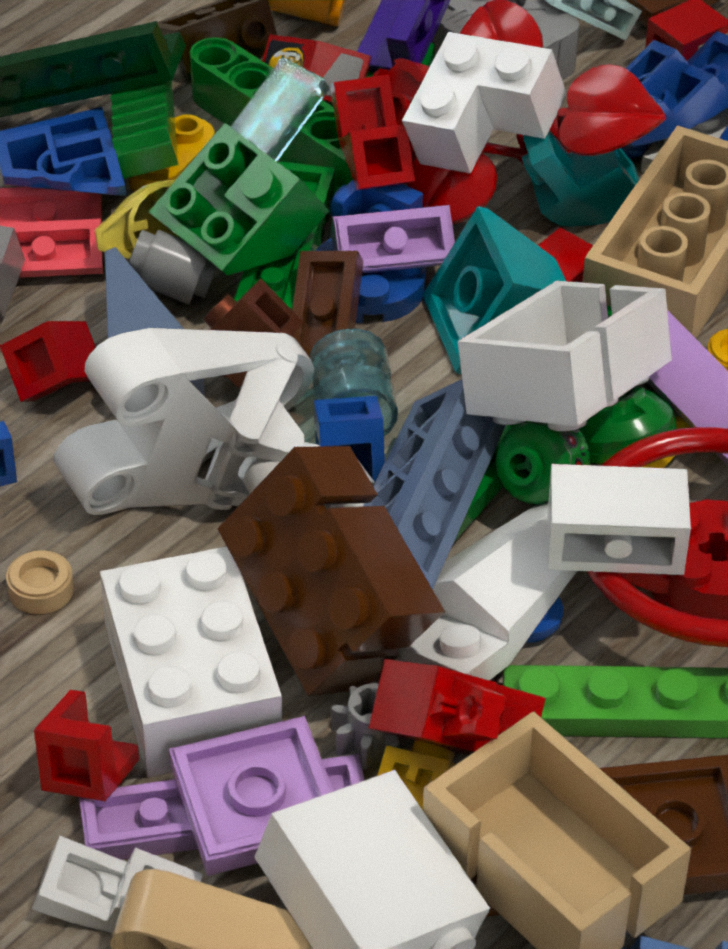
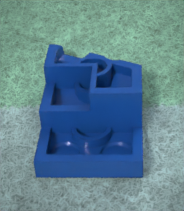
[626,31,728,147]
[0,107,127,195]

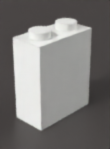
[254,770,490,949]

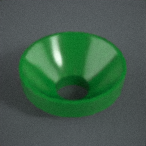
[579,385,677,464]

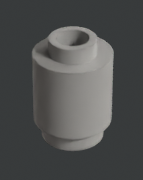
[129,230,217,305]

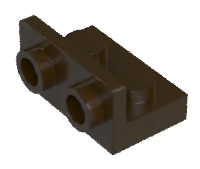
[158,0,277,81]

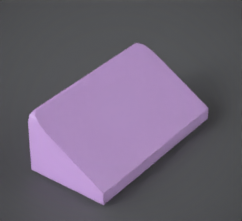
[330,205,455,273]

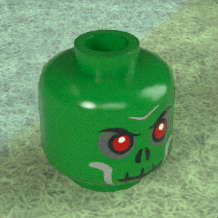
[496,421,591,504]

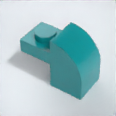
[522,130,639,227]

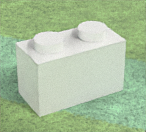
[547,464,691,575]

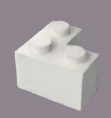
[402,32,567,174]

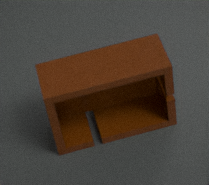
[217,446,445,696]

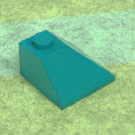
[423,206,566,374]

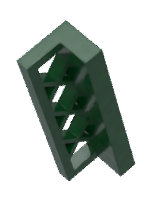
[0,21,186,118]

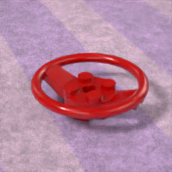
[586,427,728,648]

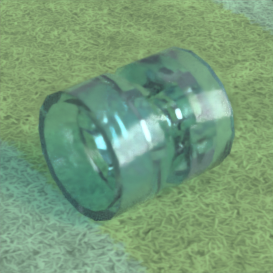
[309,328,398,436]

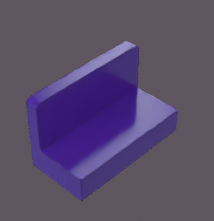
[357,0,450,72]

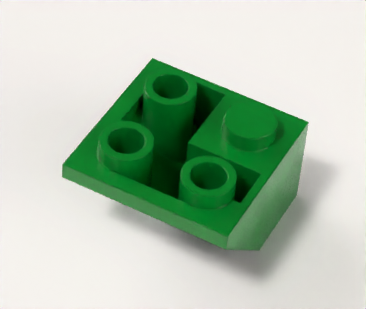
[149,123,329,276]

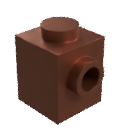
[202,279,303,388]

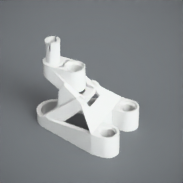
[53,328,375,515]

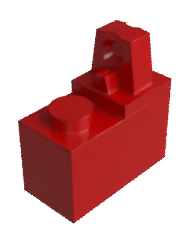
[368,659,546,755]

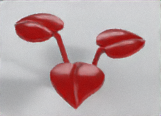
[407,0,666,225]

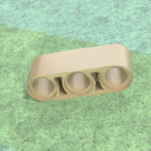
[110,869,313,949]

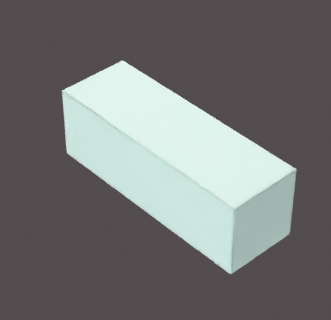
[545,0,642,41]

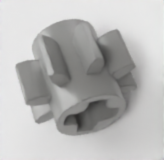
[331,683,414,770]

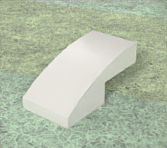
[31,836,203,933]

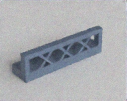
[364,379,506,589]

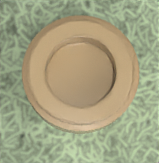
[6,550,74,615]

